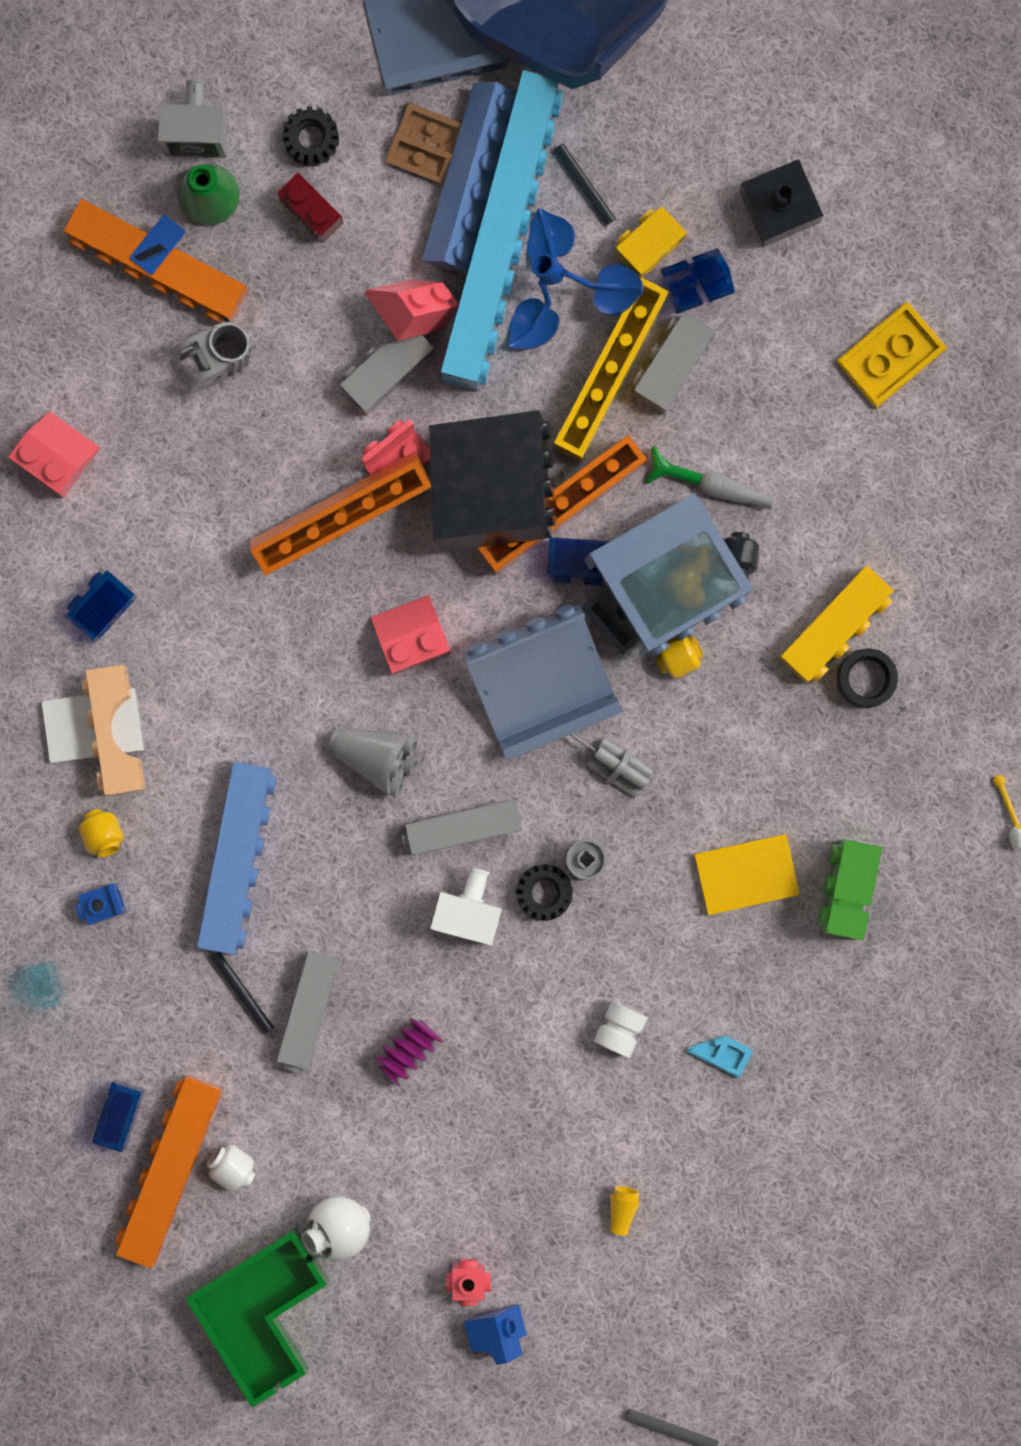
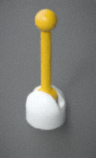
[993,775,1021,850]

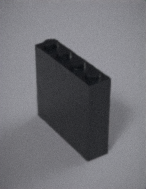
[429,410,556,552]

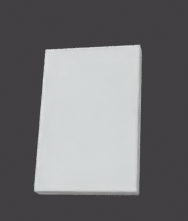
[42,688,144,764]

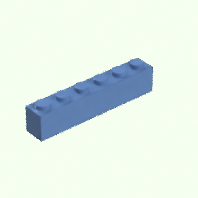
[422,82,517,272]
[197,762,277,955]

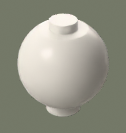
[301,1196,370,1261]

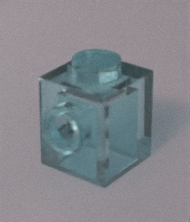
[20,960,66,1010]

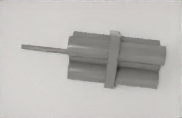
[570,734,654,798]

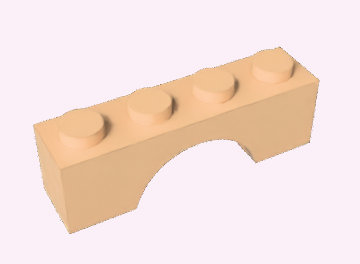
[82,665,146,796]

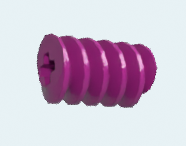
[374,1018,443,1087]

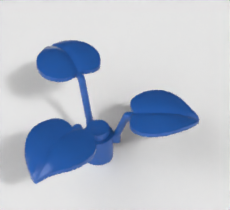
[508,208,644,350]

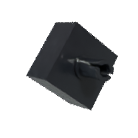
[739,159,824,247]

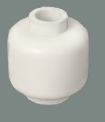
[207,1144,255,1192]

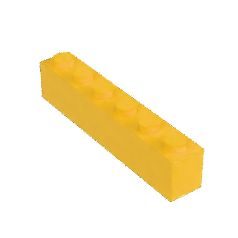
[553,277,669,462]

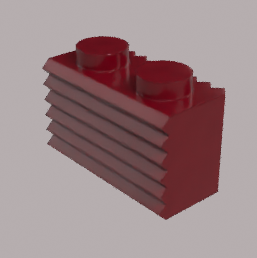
[278,173,344,243]

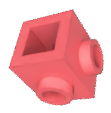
[446,1259,491,1306]

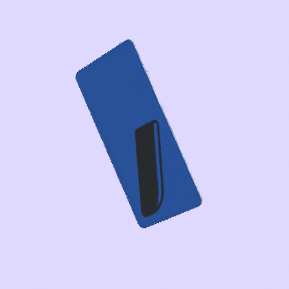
[130,215,186,275]

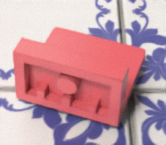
[361,419,430,475]

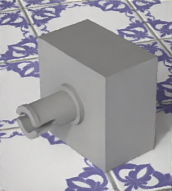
[158,79,228,157]

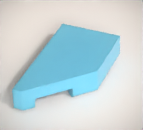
[687,1036,753,1078]

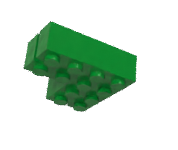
[185,1227,329,1408]

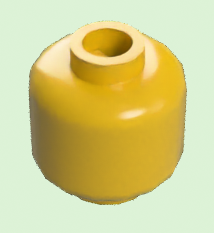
[655,635,704,679]
[78,809,124,858]

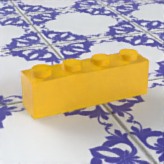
[779,565,894,683]

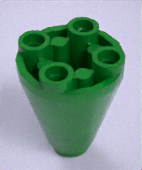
[178,164,240,226]

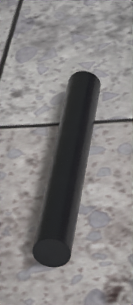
[554,143,616,226]
[210,952,274,1035]

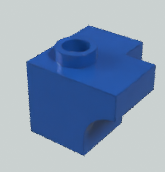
[464,1304,527,1365]

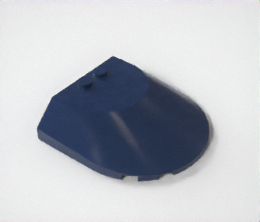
[446,0,668,90]

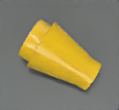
[610,1186,641,1236]

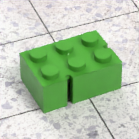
[816,839,883,941]

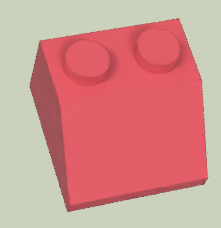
[365,279,459,341]
[8,412,100,498]
[371,595,451,675]

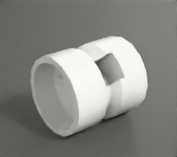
[593,1001,648,1058]

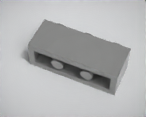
[632,312,716,414]
[340,330,435,416]

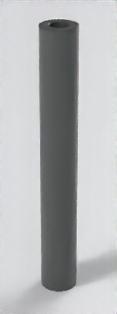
[625,1408,719,1446]

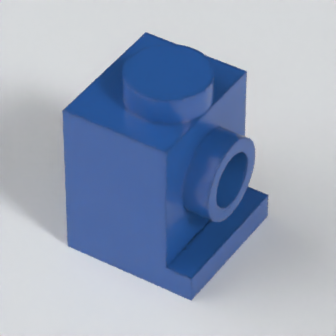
[75,883,127,925]

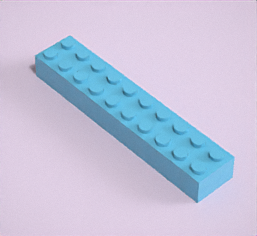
[441,70,564,391]

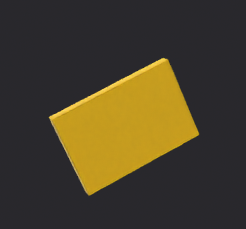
[836,301,947,409]
[694,834,800,916]

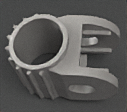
[171,320,253,392]

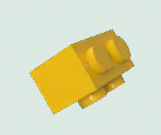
[615,206,687,278]

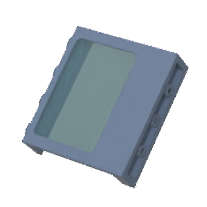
[584,493,754,657]

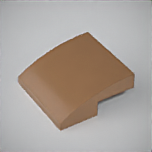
[386,102,462,184]

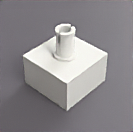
[430,867,502,946]

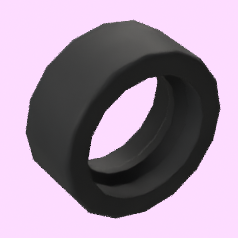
[836,648,898,708]

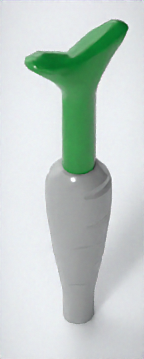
[646,445,774,509]

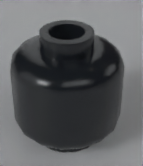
[718,532,759,580]

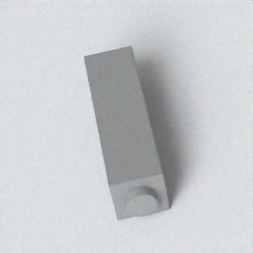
[401,799,523,855]
[277,951,340,1073]

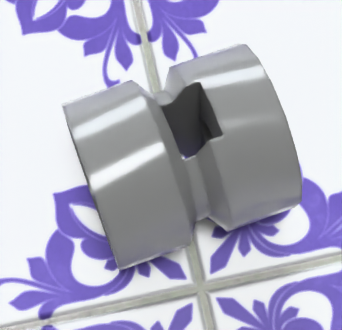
[566,839,607,880]

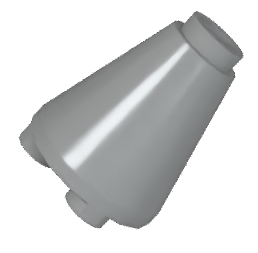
[329,728,418,798]

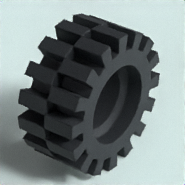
[282,106,339,167]
[516,864,573,921]

